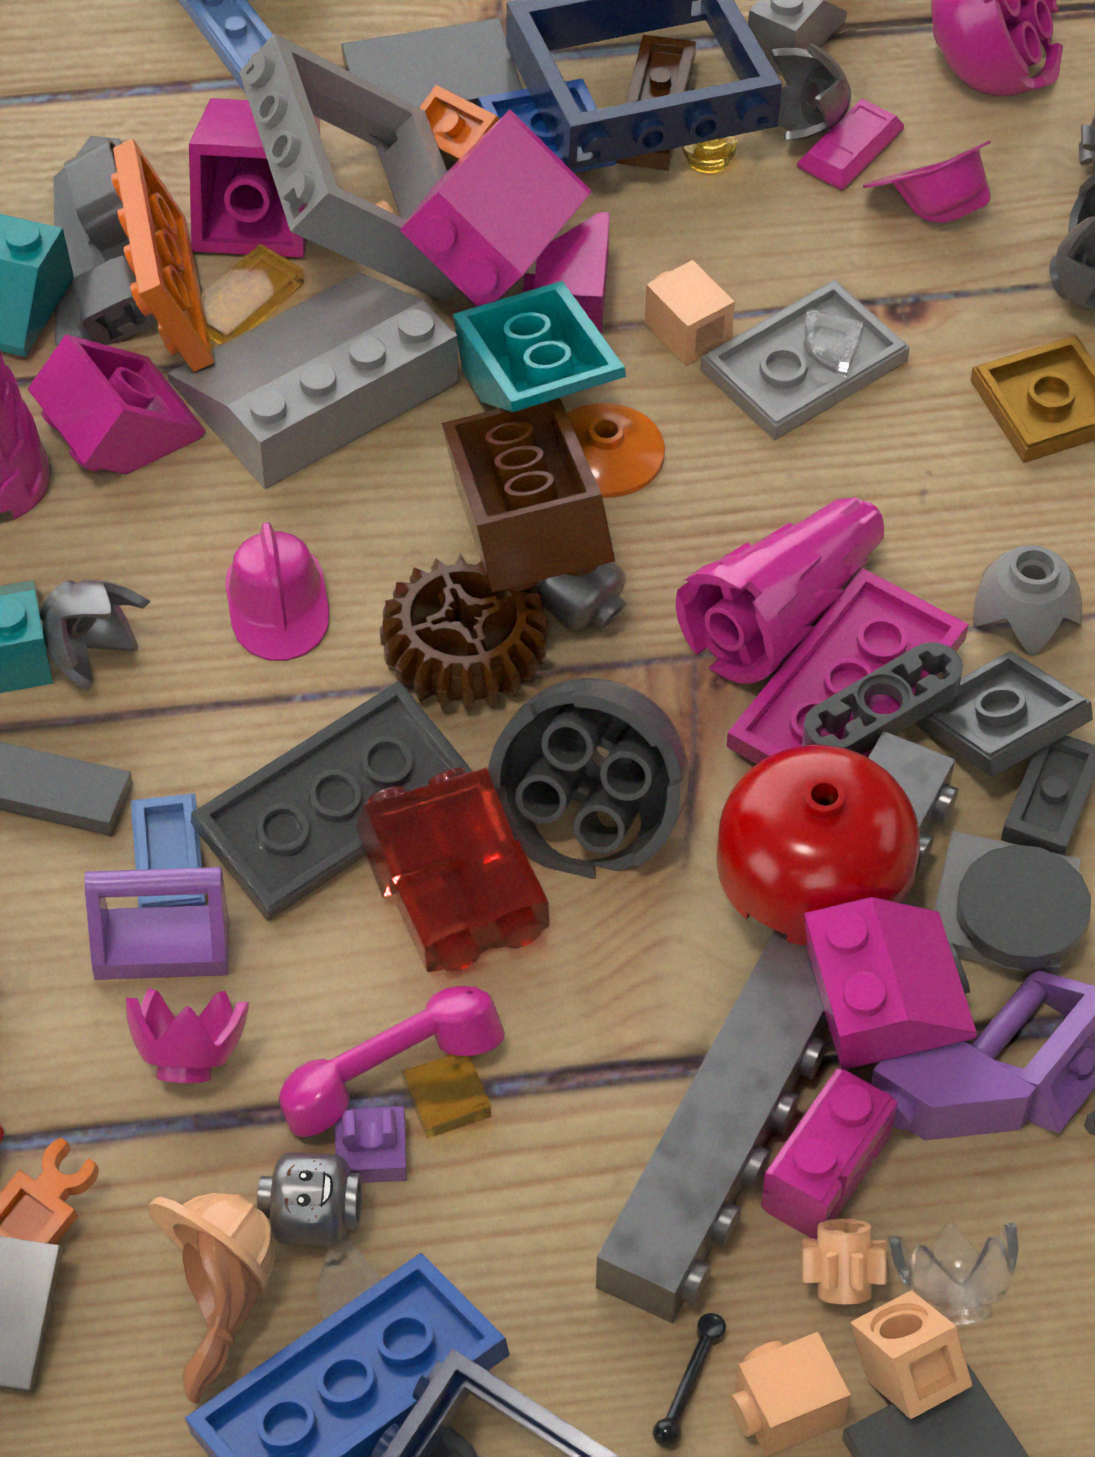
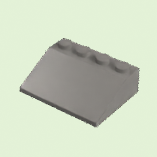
[167,272,459,489]

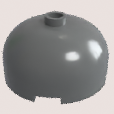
[488,678,689,879]

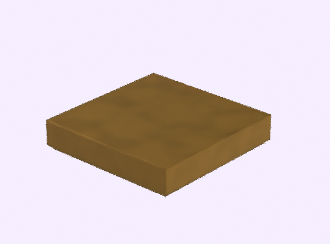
[970,335,1095,463]

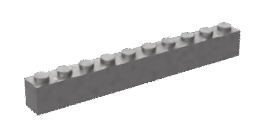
[596,731,959,1324]

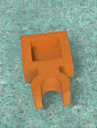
[0,1137,99,1245]

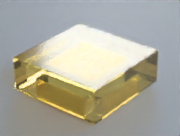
[403,1054,491,1139]

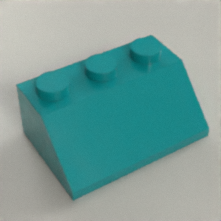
[0,214,74,357]

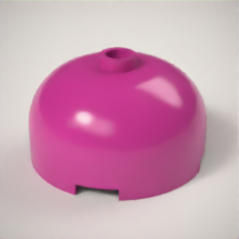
[931,0,1063,97]

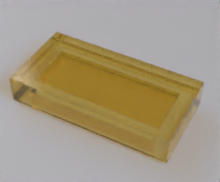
[201,244,305,345]

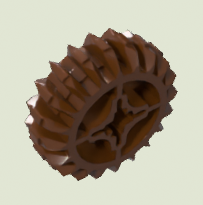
[380,553,549,712]

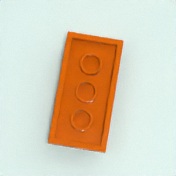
[111,139,214,372]

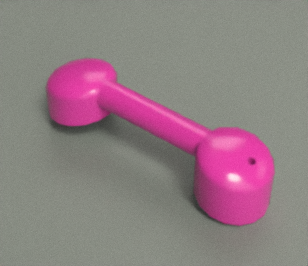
[278,985,505,1137]

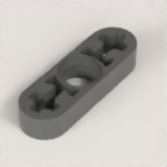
[802,642,963,755]

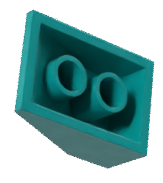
[453,281,626,412]

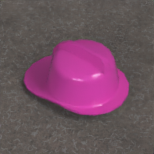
[863,140,991,223]
[225,522,329,661]

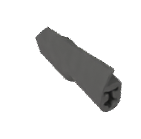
[54,136,157,346]

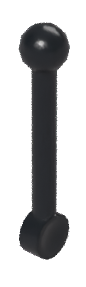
[652,1313,726,1448]

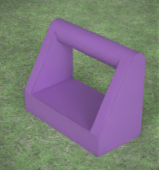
[84,867,229,980]
[971,970,1095,1133]

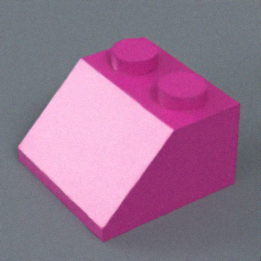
[27,334,206,474]
[804,897,977,1070]

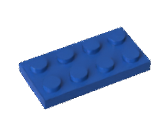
[185,1253,510,1457]

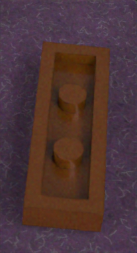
[616,34,696,171]

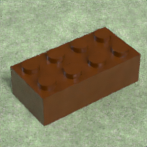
[442,398,615,592]

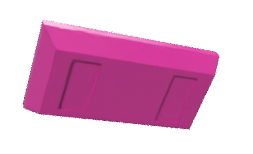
[797,98,904,191]

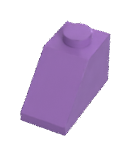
[871,1041,1036,1140]

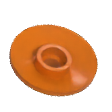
[567,403,665,498]

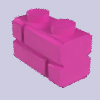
[761,1068,898,1239]

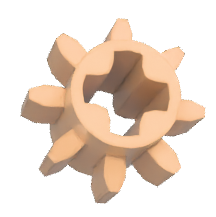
[802,1219,887,1304]

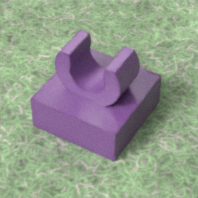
[335,1106,407,1183]

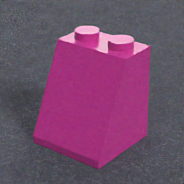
[189,98,320,258]
[400,109,592,306]

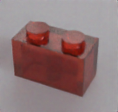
[356,767,514,898]

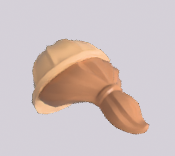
[148,1193,275,1403]

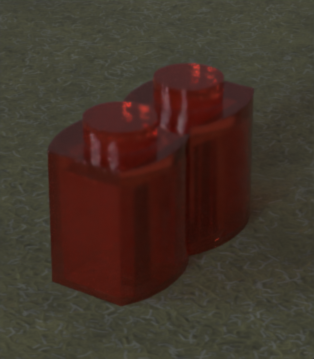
[395,840,550,972]

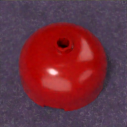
[716,745,920,946]

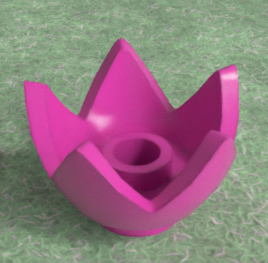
[126,988,249,1083]

